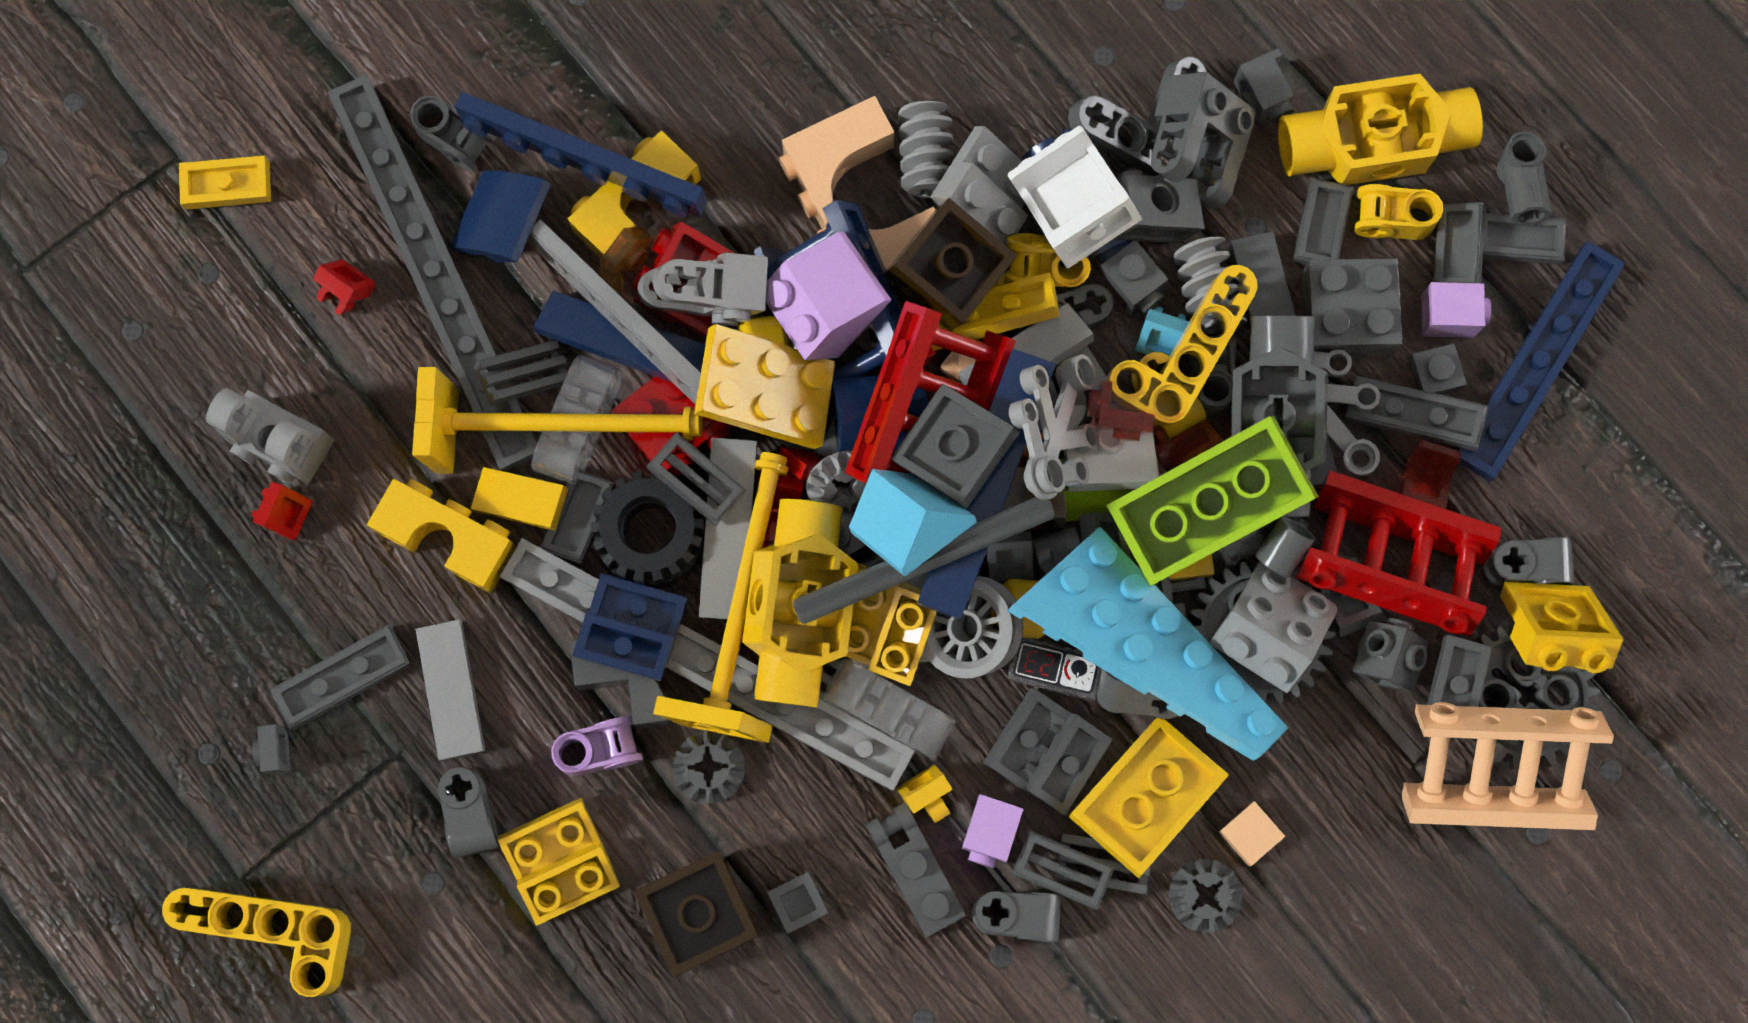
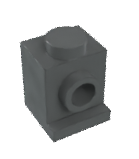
[1233,48,1295,125]

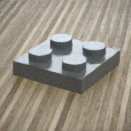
[891,383,1019,509]

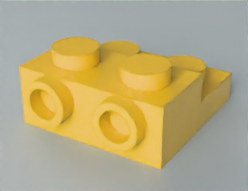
[1500,582,1623,673]

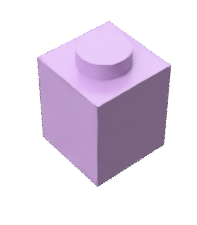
[1421,282,1491,338]
[961,794,1023,868]

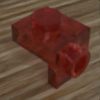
[1087,380,1155,442]
[1152,419,1224,469]
[1399,440,1461,509]

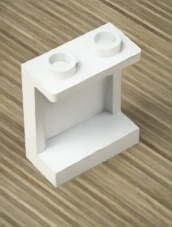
[1007,126,1143,269]

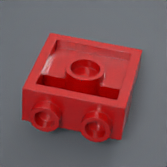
[632,221,736,339]
[611,376,735,478]

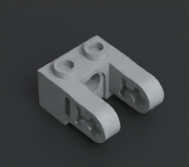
[637,252,768,326]
[206,388,334,485]

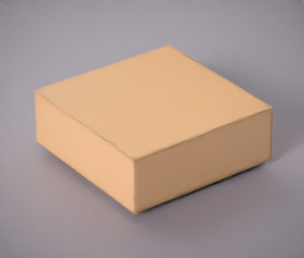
[1219,801,1285,867]

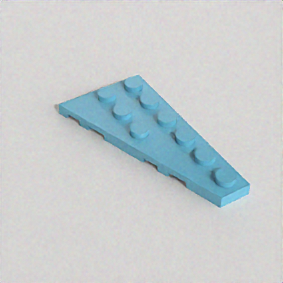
[1007,527,1288,761]

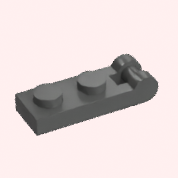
[865,802,967,938]

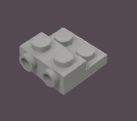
[930,126,1028,246]

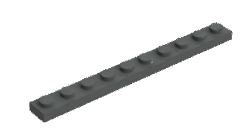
[328,74,542,472]

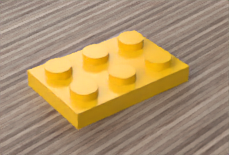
[694,324,835,449]
[1069,718,1229,878]

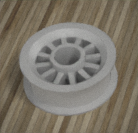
[923,576,1023,678]

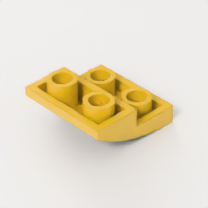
[846,564,937,686]
[498,798,620,926]

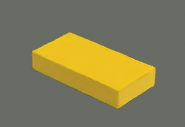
[470,467,568,531]

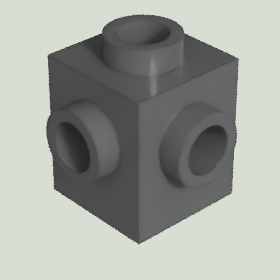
[1352,618,1429,693]

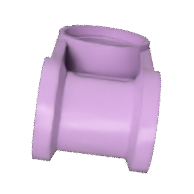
[551,716,643,776]

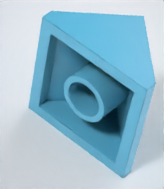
[849,469,977,576]

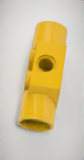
[1278,73,1483,185]
[742,499,859,708]

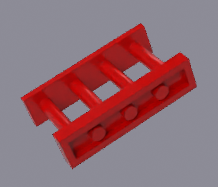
[845,301,1016,483]
[1295,470,1502,637]

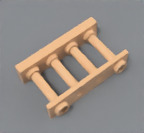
[1402,702,1614,830]

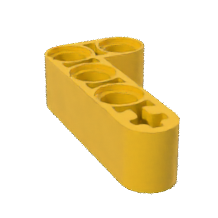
[1106,265,1258,426]
[162,888,351,997]

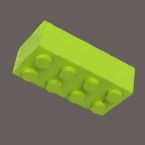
[1106,416,1319,586]

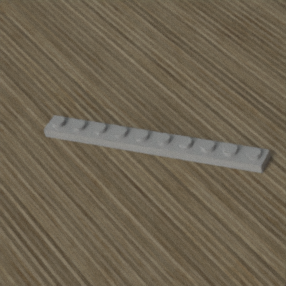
[500,538,915,792]

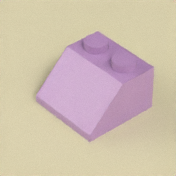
[766,232,891,360]

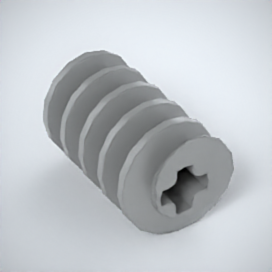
[898,101,954,198]
[1173,236,1247,334]

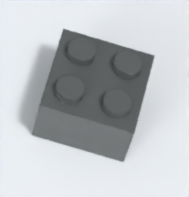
[1300,259,1403,359]

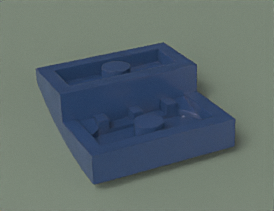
[449,170,551,263]
[572,573,688,682]

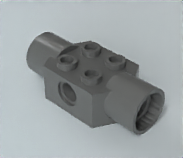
[1231,316,1328,517]

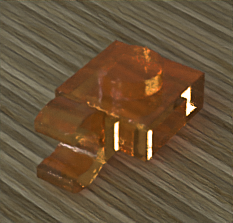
[594,227,654,295]

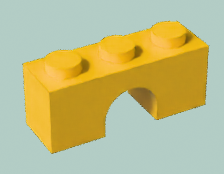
[568,130,701,267]
[367,478,516,593]

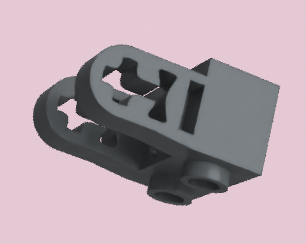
[1151,72,1256,209]

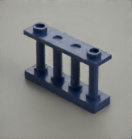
[753,200,903,408]

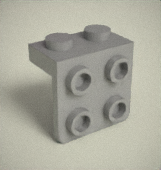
[1210,562,1338,693]

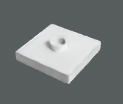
[1063,403,1159,492]

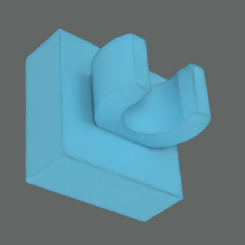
[1135,306,1189,356]

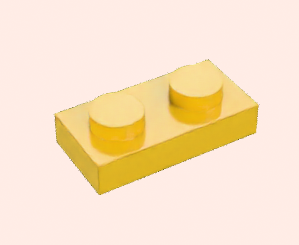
[179,155,271,210]

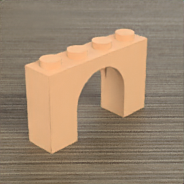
[779,96,935,285]

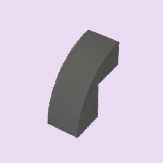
[570,641,674,729]

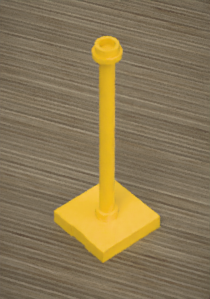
[412,367,703,474]
[653,452,789,743]

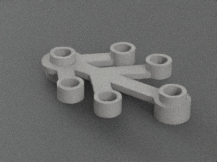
[1313,349,1381,477]
[1009,354,1099,501]

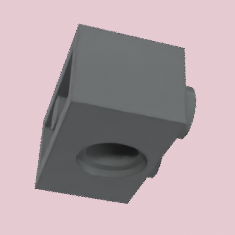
[1114,170,1205,243]

